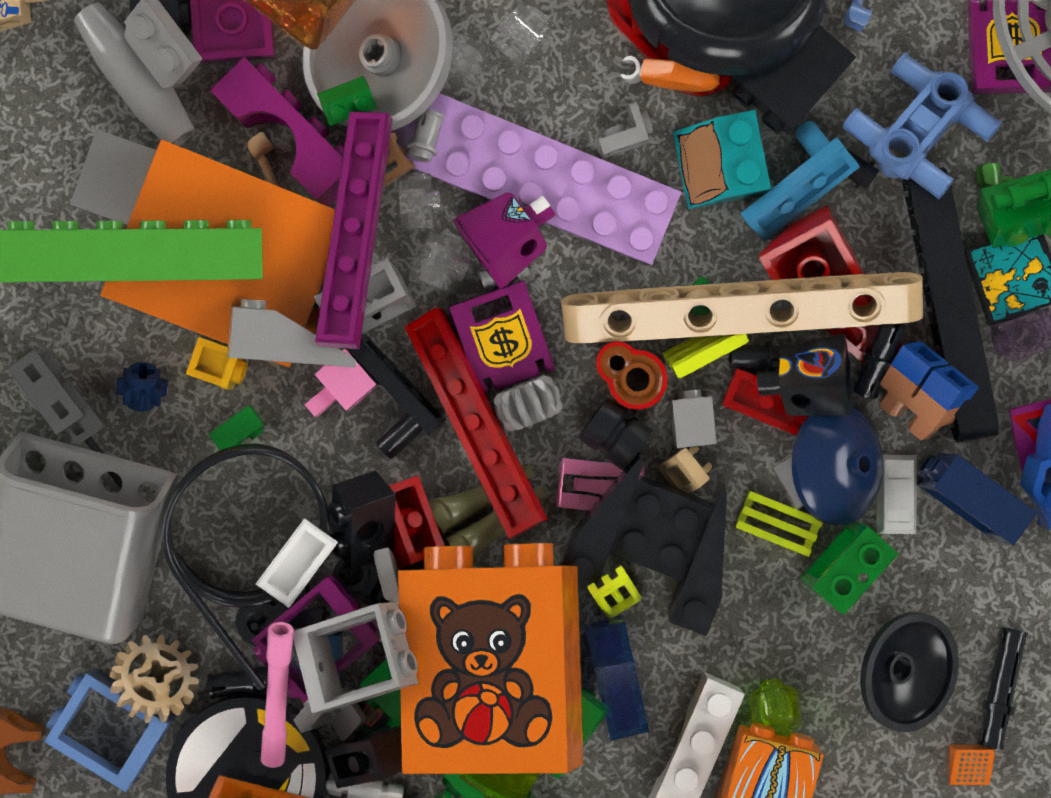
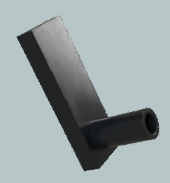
[348,334,446,459]

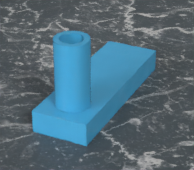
[740,121,860,242]

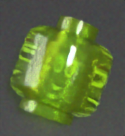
[747,678,802,737]

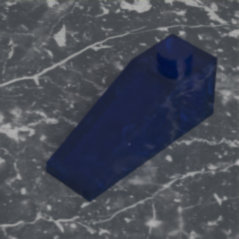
[584,616,649,741]

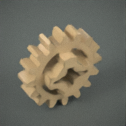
[109,635,199,723]

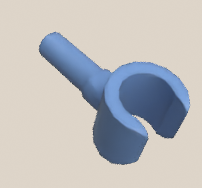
[844,0,872,32]

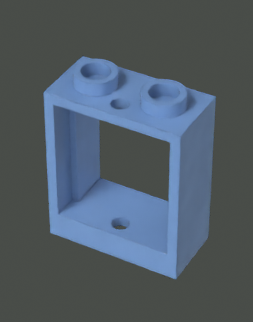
[44,668,176,792]

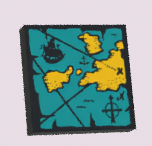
[965,234,1051,326]

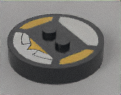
[166,693,329,798]

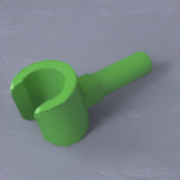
[976,163,1018,188]

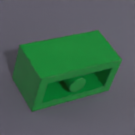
[317,76,377,126]
[208,405,266,450]

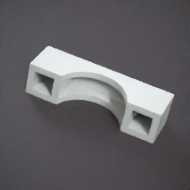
[648,671,745,798]

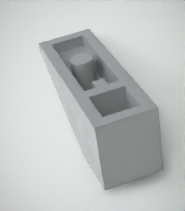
[227,299,356,368]

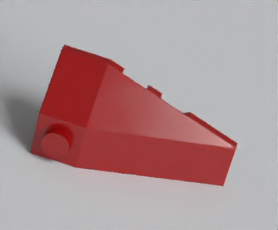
[758,205,902,364]

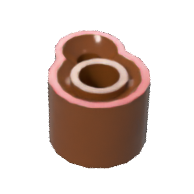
[595,341,668,410]

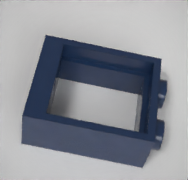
[917,453,1038,546]

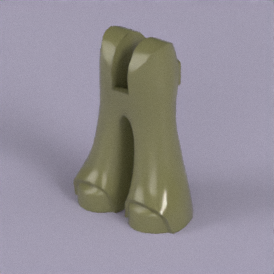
[428,463,549,562]

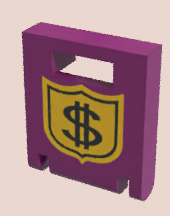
[968,0,1051,94]
[449,280,555,394]

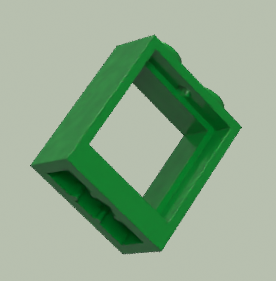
[798,522,899,615]

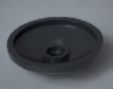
[860,612,959,732]

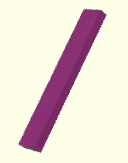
[315,112,392,349]

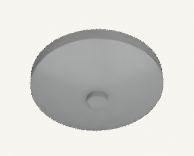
[303,0,453,131]

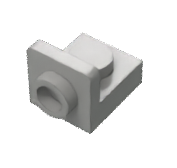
[597,102,653,159]

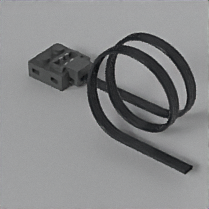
[7,349,331,691]

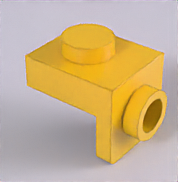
[186,337,248,390]

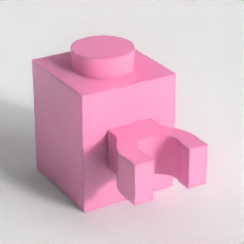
[305,348,379,417]

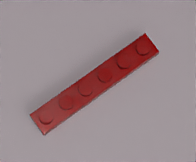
[404,307,548,539]

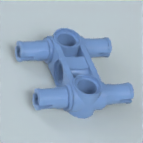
[842,52,1002,200]

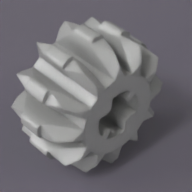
[493,375,563,432]

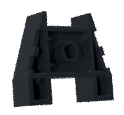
[558,452,727,636]

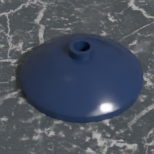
[792,407,883,525]

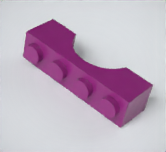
[210,57,344,207]

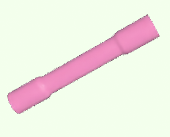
[261,622,294,768]

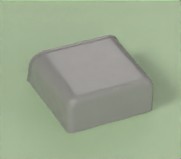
[0,431,178,644]

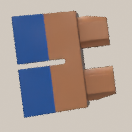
[879,341,979,440]

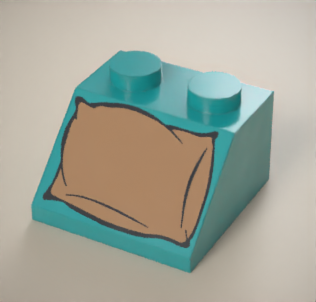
[673,110,771,210]

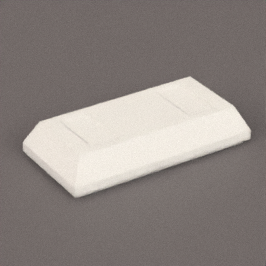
[876,455,917,534]
[256,518,338,608]

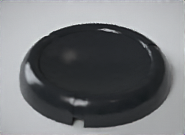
[628,0,825,76]

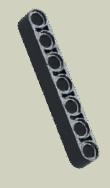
[902,167,999,443]

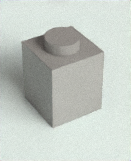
[669,389,717,448]

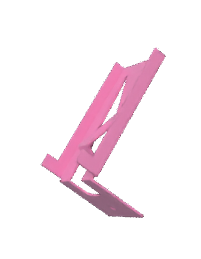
[554,458,645,511]

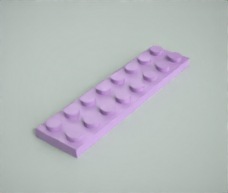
[387,93,682,266]

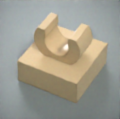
[657,446,712,494]

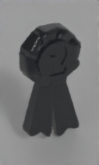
[235,583,327,647]

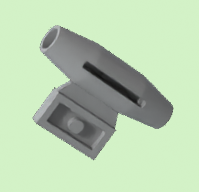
[74,0,202,146]

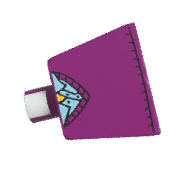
[452,192,556,289]

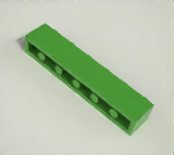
[0,220,263,283]

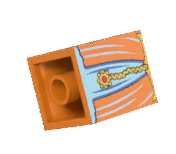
[714,722,824,798]

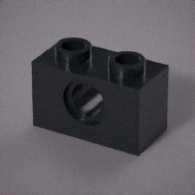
[329,470,395,570]
[324,725,402,789]

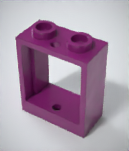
[252,573,381,703]

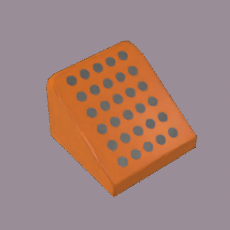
[949,744,995,785]

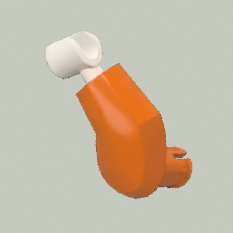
[620,56,720,92]

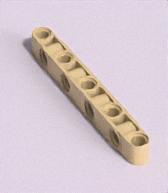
[561,272,923,343]

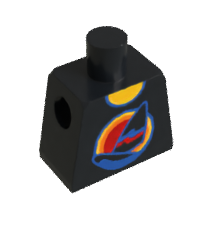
[757,333,851,416]

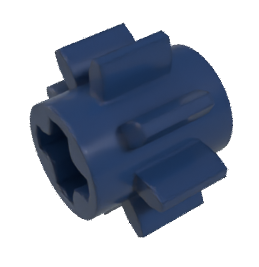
[116,362,168,412]

